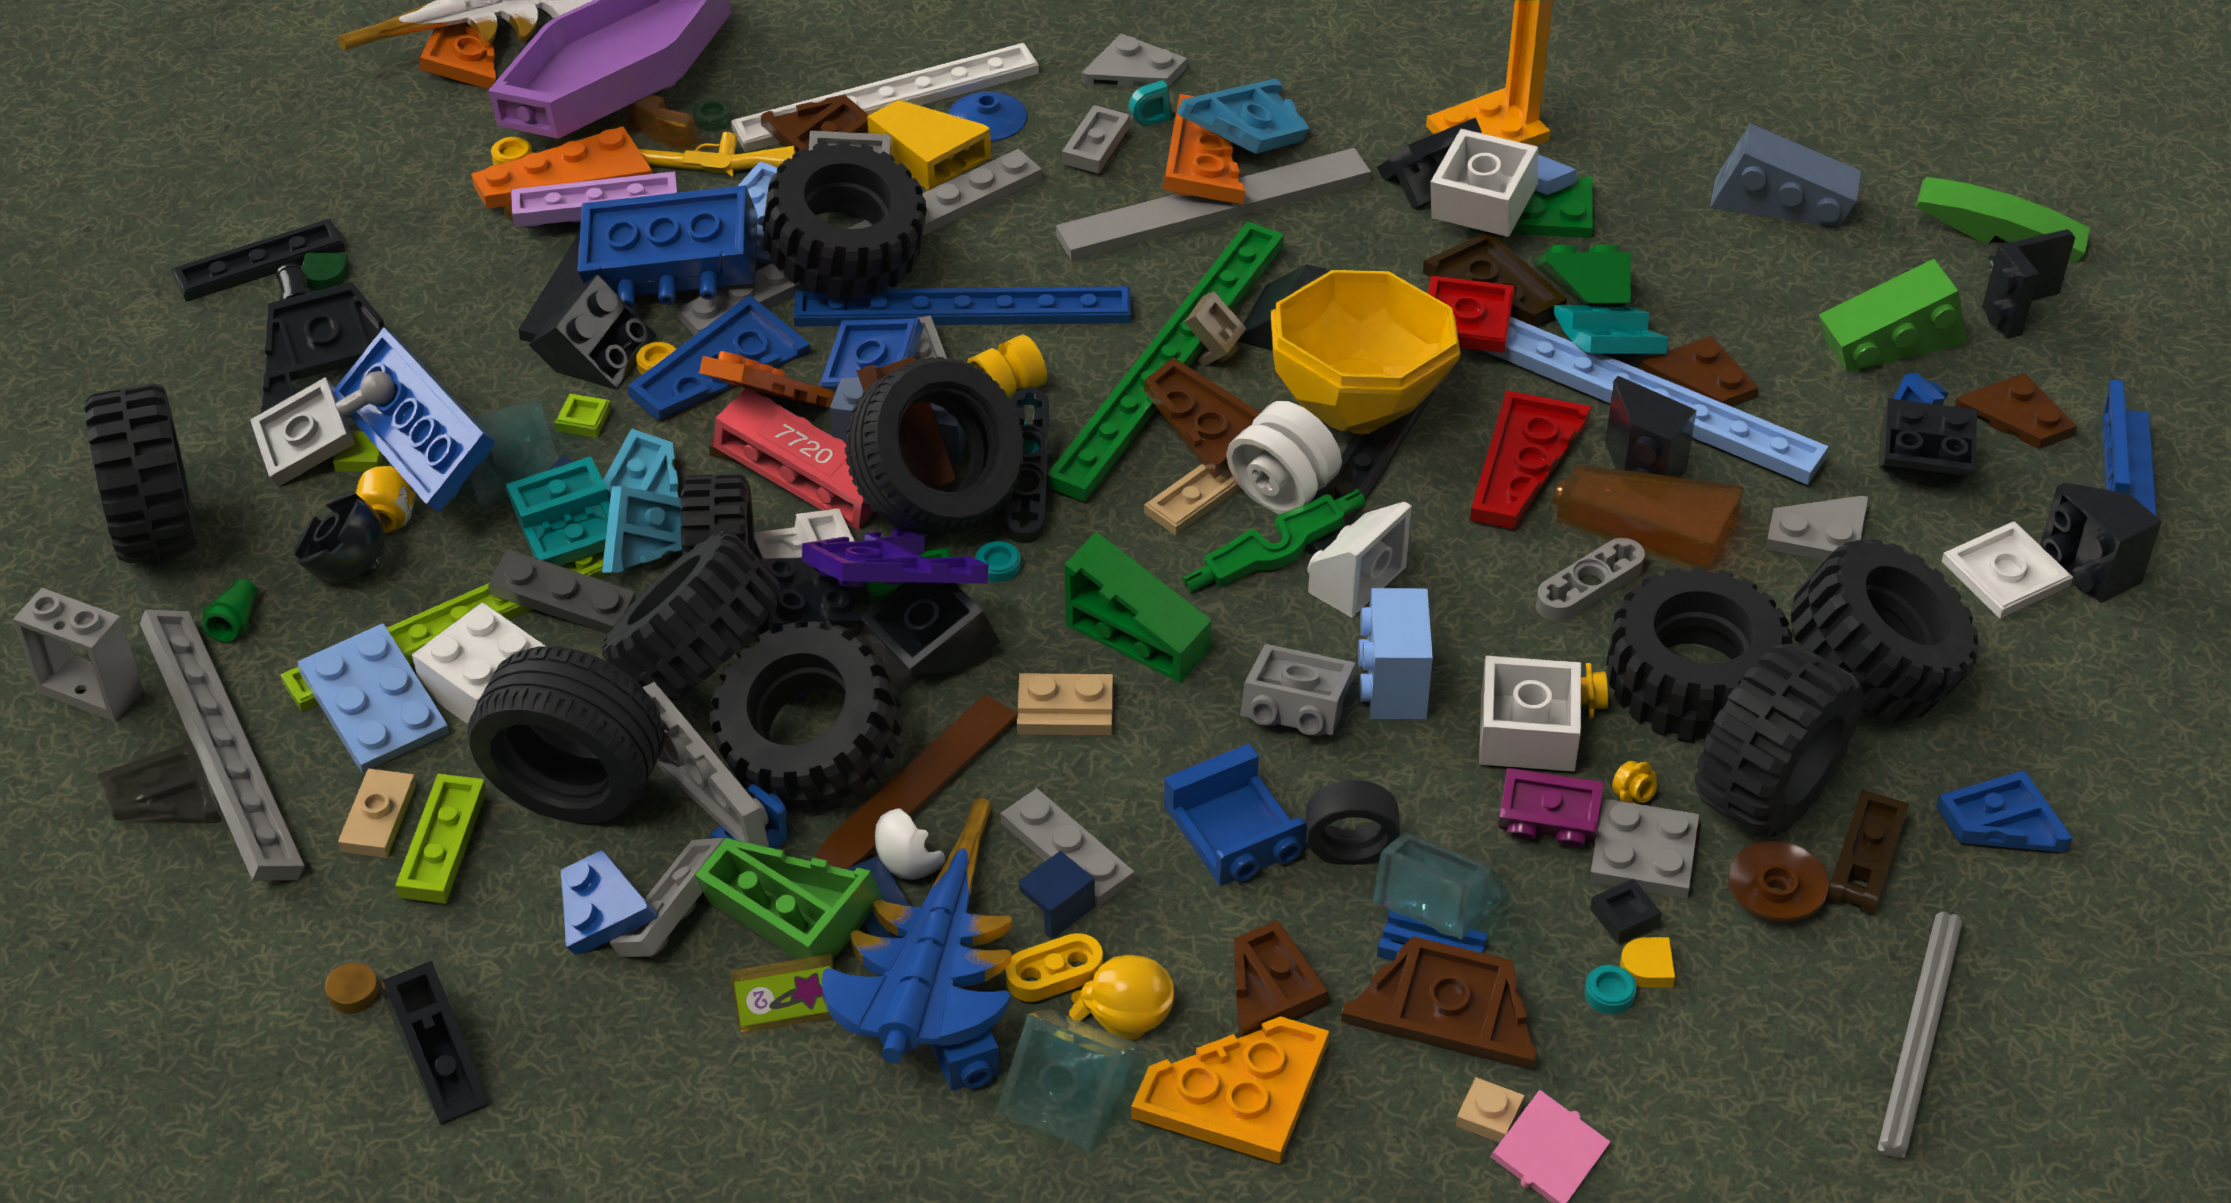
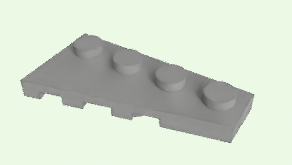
[643,682,769,847]

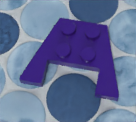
[802,528,989,587]

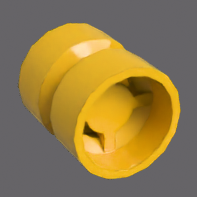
[966,334,1047,400]

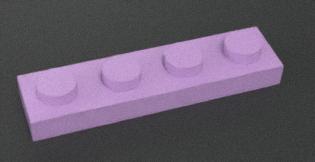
[511,171,678,227]

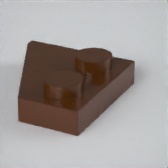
[761,94,868,152]
[1641,336,1759,407]
[1955,373,2077,449]
[1233,920,1328,1037]

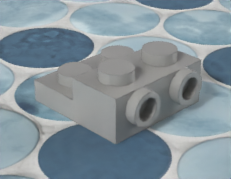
[1240,644,1355,736]

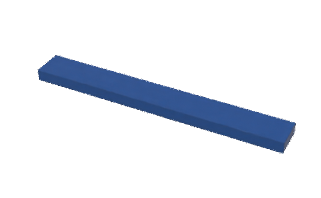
[794,286,1131,327]

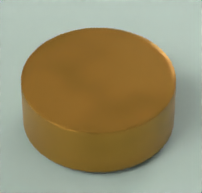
[325,963,379,1014]

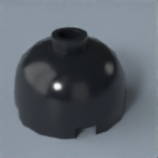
[294,491,384,583]

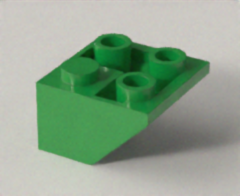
[1535,244,1631,305]

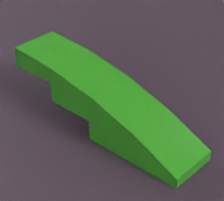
[1916,177,2090,262]

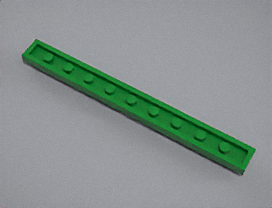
[1046,221,1284,502]

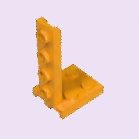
[1426,0,1554,146]

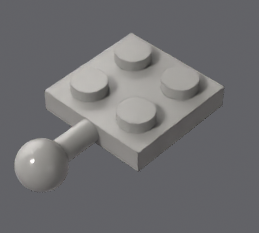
[250,371,396,487]

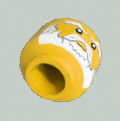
[356,466,416,533]

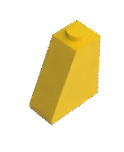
[867,100,991,190]

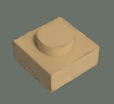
[1456,1077,1524,1143]

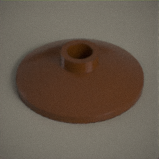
[1728,841,1829,922]

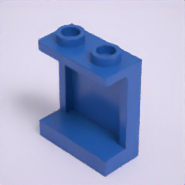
[1164,744,1307,886]

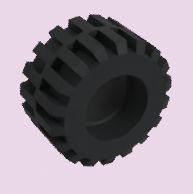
[681,474,754,556]

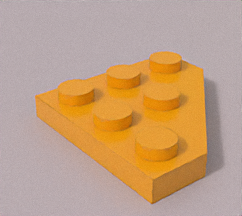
[1131,1016,1329,1164]

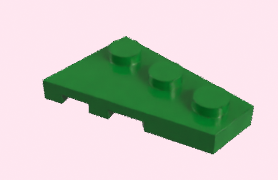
[1469,176,1593,238]

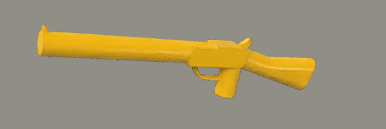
[638,132,796,178]

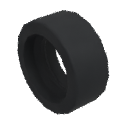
[1306,780,1400,865]

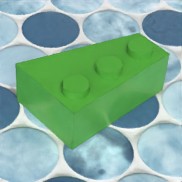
[1819,259,1968,372]
[695,838,883,969]

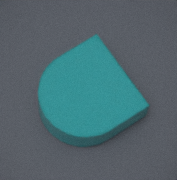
[1129,80,1173,126]

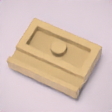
[1017,673,1113,735]

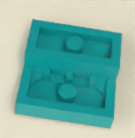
[1554,305,1668,354]
[506,456,610,566]

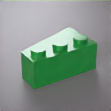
[1064,531,1212,683]

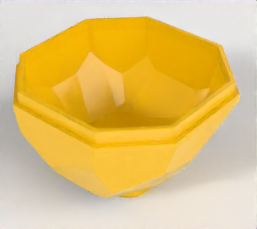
[1271,270,1460,434]

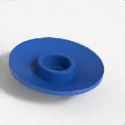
[948,91,1027,142]

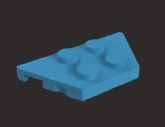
[1177,78,1309,154]

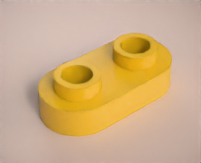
[1005,933,1103,1002]

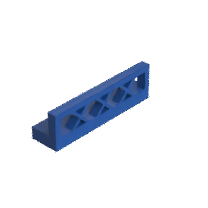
[2102,380,2156,516]

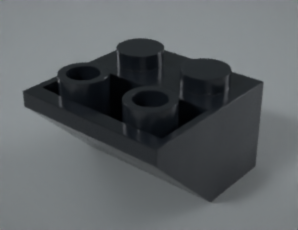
[529,275,657,389]
[1878,398,1977,477]
[2040,483,2162,603]

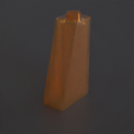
[1553,464,1744,572]

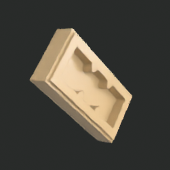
[338,769,417,858]

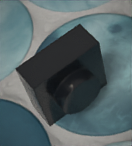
[1590,879,1661,944]

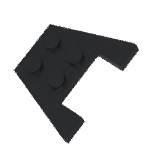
[260,282,387,414]

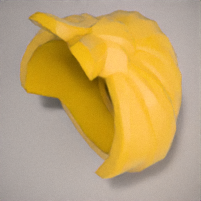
[1069,955,1174,1041]

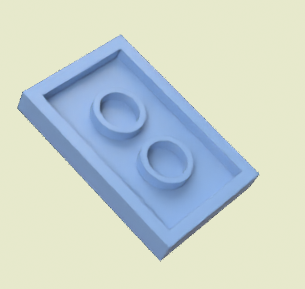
[297,623,449,773]

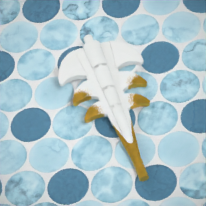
[338,0,593,50]

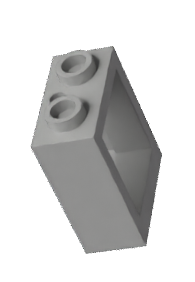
[13,588,143,722]

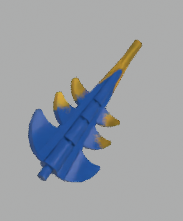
[822,798,1012,1063]

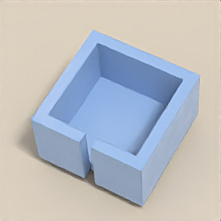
[1358,588,1433,719]

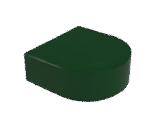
[302,253,349,290]

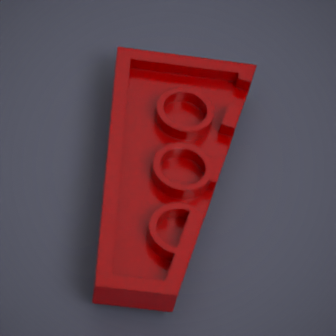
[1470,390,1592,529]

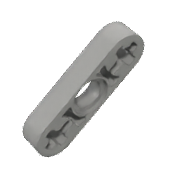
[1536,538,1645,621]

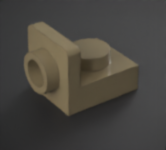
[1184,291,1246,366]

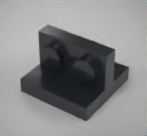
[1377,117,1482,209]

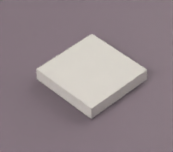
[1942,521,2073,618]

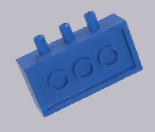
[578,185,758,308]

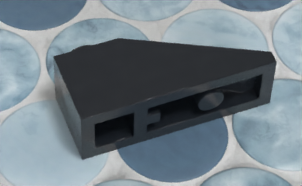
[381,961,489,1124]

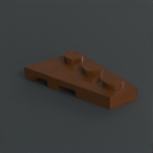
[1144,358,1261,478]

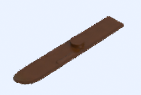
[815,694,1018,869]

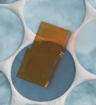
[626,95,697,152]

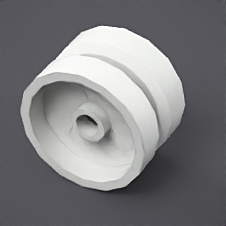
[1226,401,1342,515]

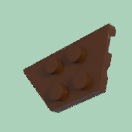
[1341,936,1536,1070]

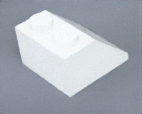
[1307,502,1412,618]

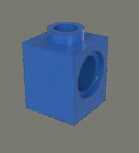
[930,1029,1000,1091]

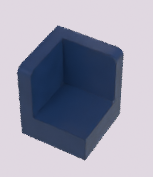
[1019,850,1095,939]

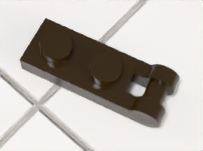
[1826,790,1909,915]

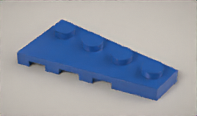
[628,295,811,421]

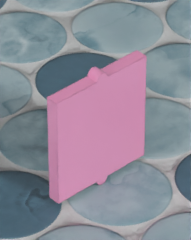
[1490,1090,1610,1203]

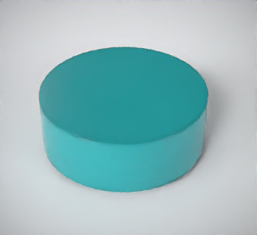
[975,541,1021,583]
[1584,965,1637,1014]

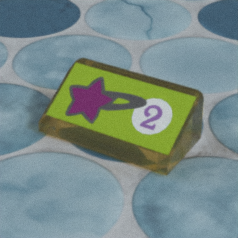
[730,954,833,1032]

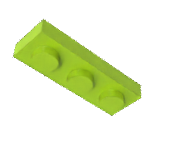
[395,774,487,904]

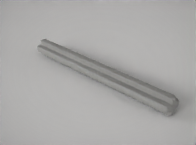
[1878,911,1962,1159]

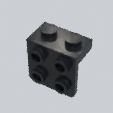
[1982,229,2075,339]

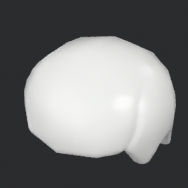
[875,808,945,881]

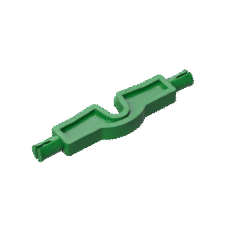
[1181,488,1366,594]

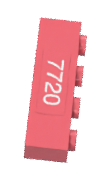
[714,387,875,530]

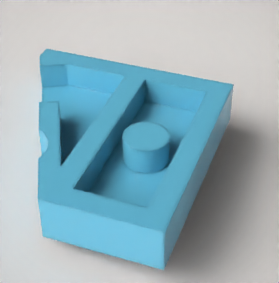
[603,429,678,502]
[602,485,682,574]

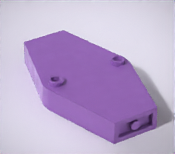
[488,0,732,139]

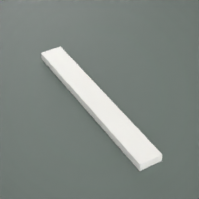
[731,43,1039,152]

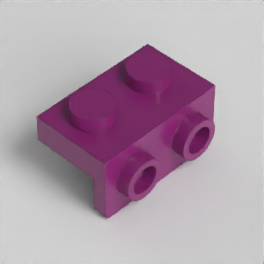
[1498,768,1604,847]

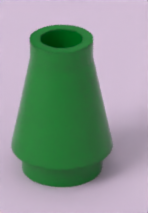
[202,579,258,642]

